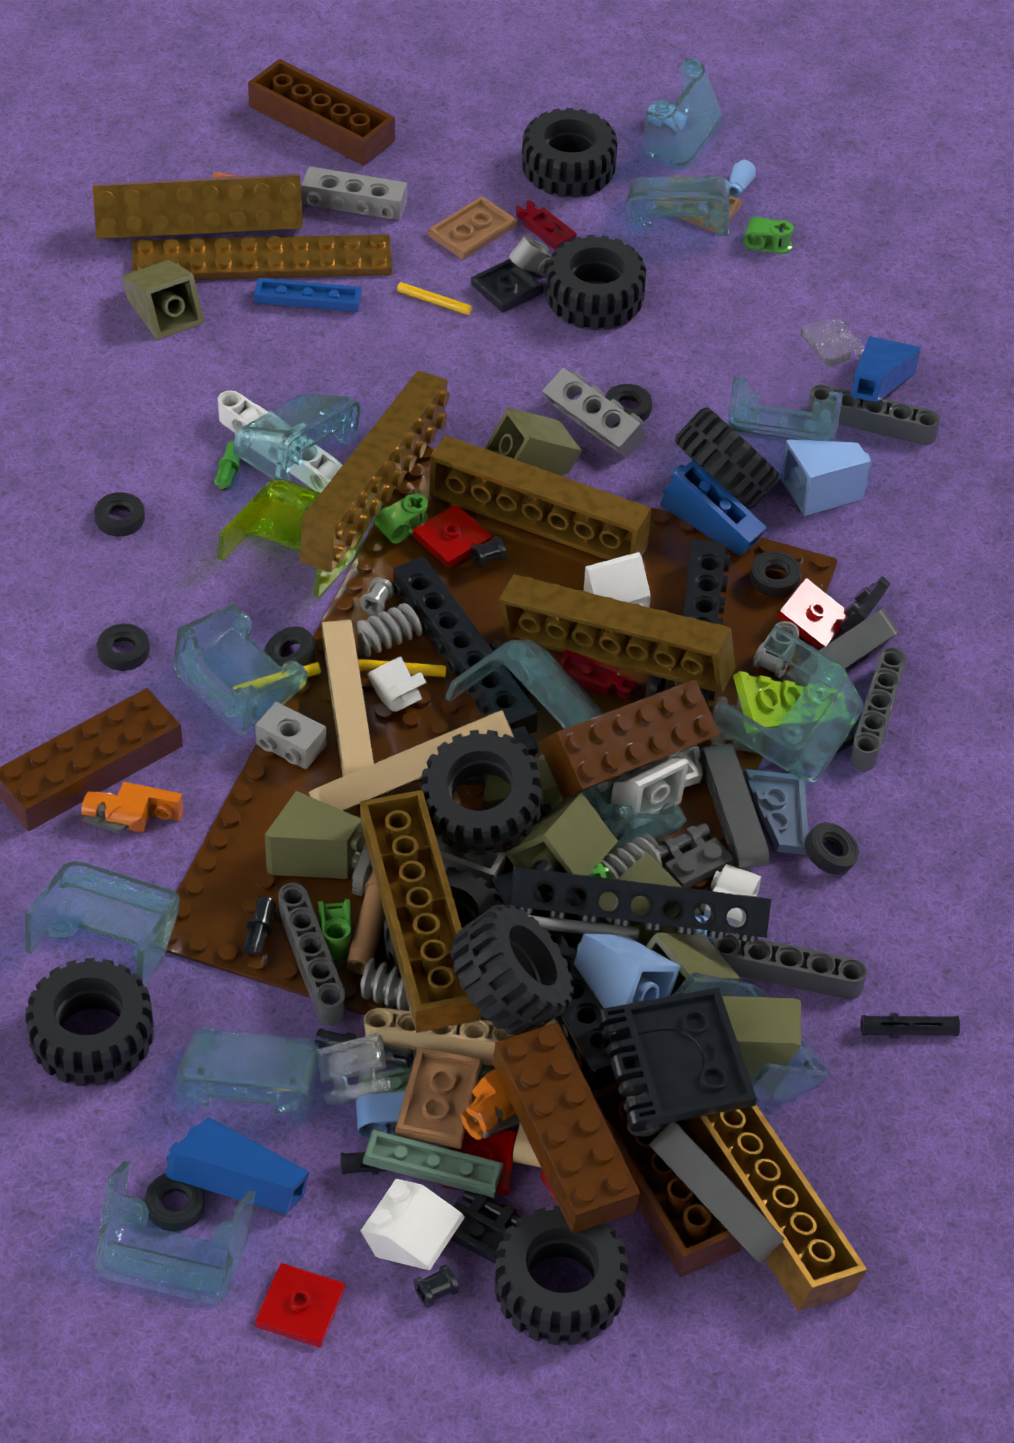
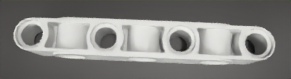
[218,390,342,494]

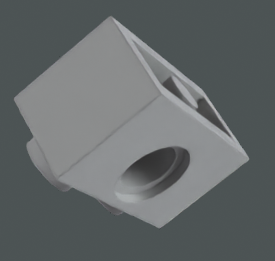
[255,702,327,769]

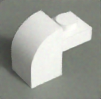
[367,656,426,712]

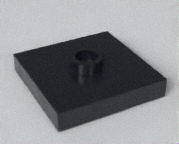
[471,259,544,313]

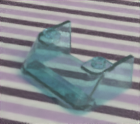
[25,861,180,986]
[94,1161,256,1304]

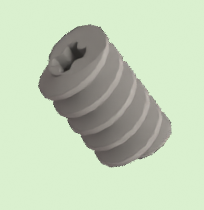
[356,603,422,657]
[600,833,662,879]
[360,958,410,1011]

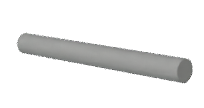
[528,915,639,940]

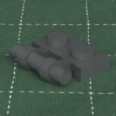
[659,823,734,888]

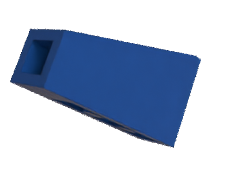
[850,336,921,402]
[660,459,767,557]
[166,1117,309,1214]

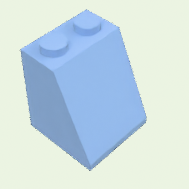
[780,439,871,516]
[574,934,681,1008]

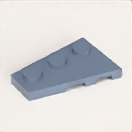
[743,769,808,855]

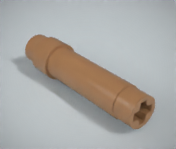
[346,869,384,975]

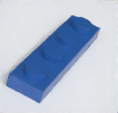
[254,278,362,312]

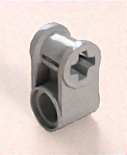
[509,235,551,277]
[752,621,799,678]

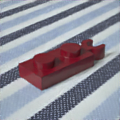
[516,200,577,250]
[554,649,637,700]

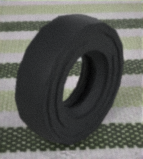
[605,384,652,424]
[94,492,145,537]
[750,551,802,597]
[97,623,150,671]
[264,626,317,674]
[804,822,859,875]
[144,1173,206,1232]

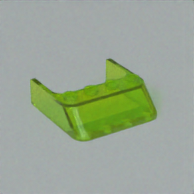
[218,479,364,598]

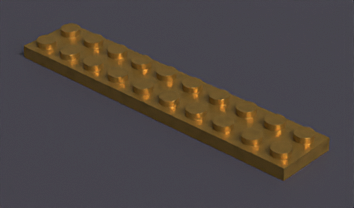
[132,234,392,280]

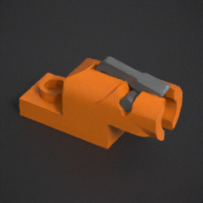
[81,782,184,834]
[461,1069,520,1140]

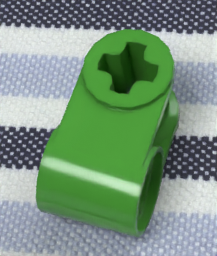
[743,217,794,254]
[374,493,429,543]
[318,899,352,960]

